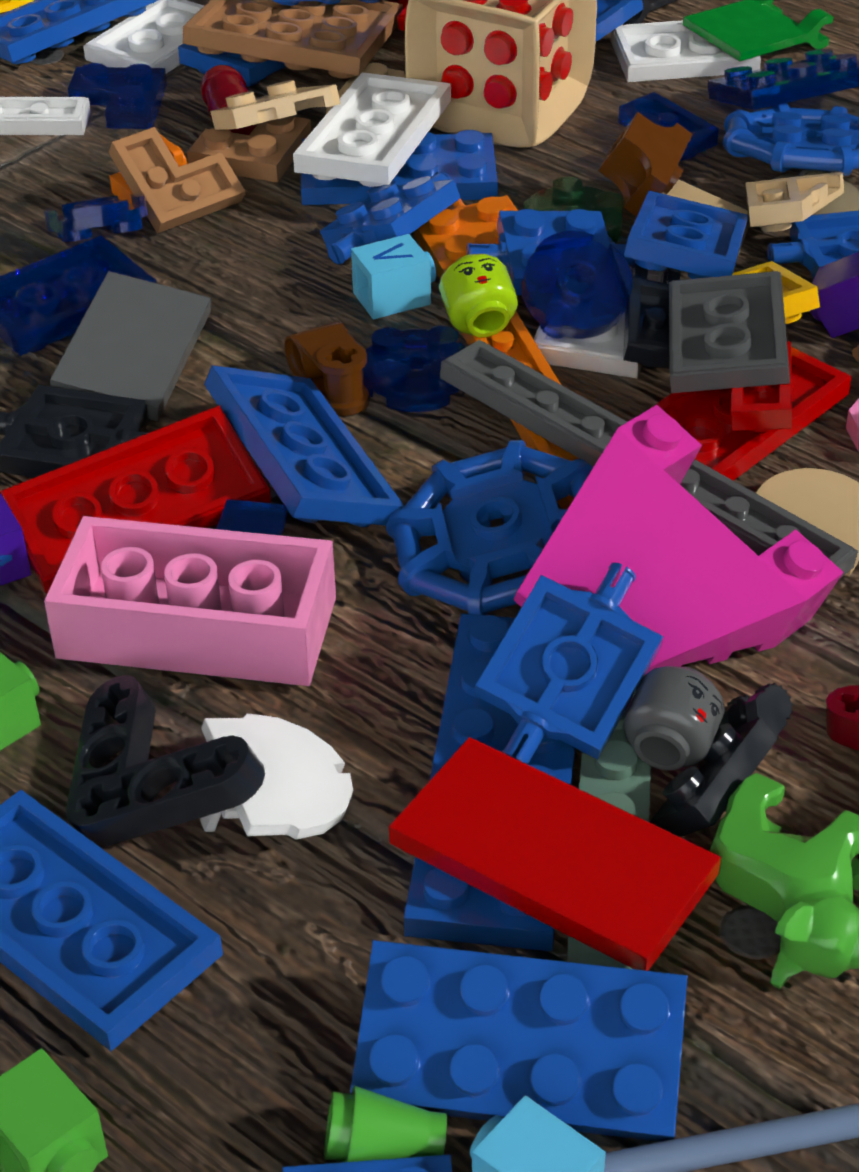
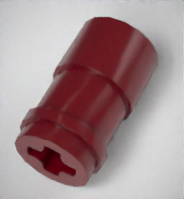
[200,65,258,135]

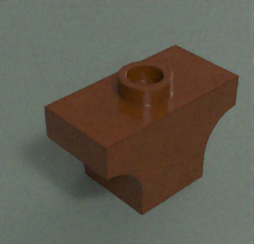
[598,112,693,217]

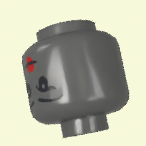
[623,666,725,771]

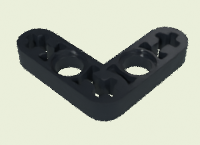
[66,675,265,847]

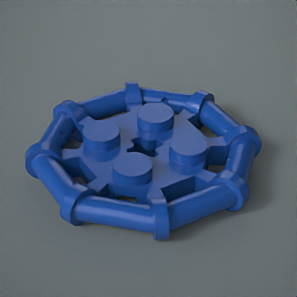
[723,102,859,176]
[386,440,593,616]

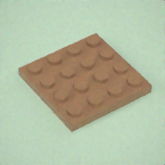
[183,0,403,79]

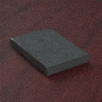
[50,271,211,422]
[669,271,790,393]

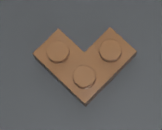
[187,116,311,182]
[108,127,246,234]

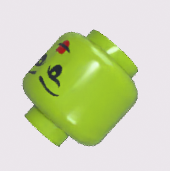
[439,254,518,337]

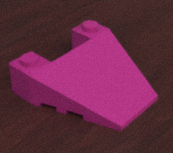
[513,405,844,675]

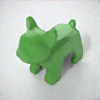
[708,773,859,989]

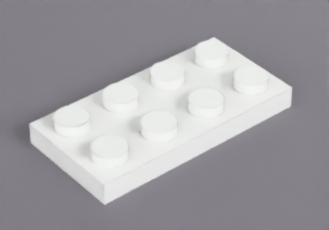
[293,72,451,187]

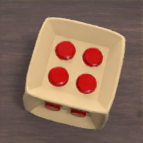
[405,0,597,148]

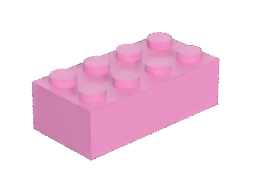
[44,516,336,686]

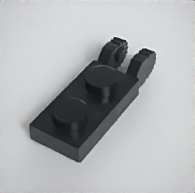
[623,259,680,369]
[649,683,793,837]

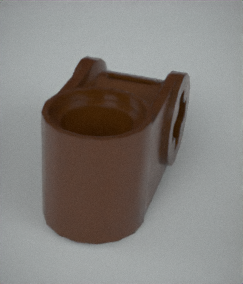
[284,321,370,416]

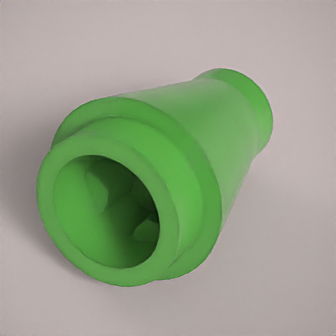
[324,1085,447,1162]

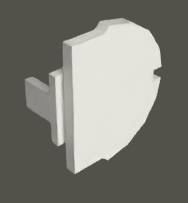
[199,713,353,839]

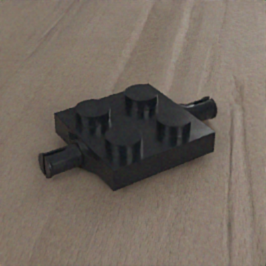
[0,385,147,478]

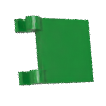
[683,0,834,61]

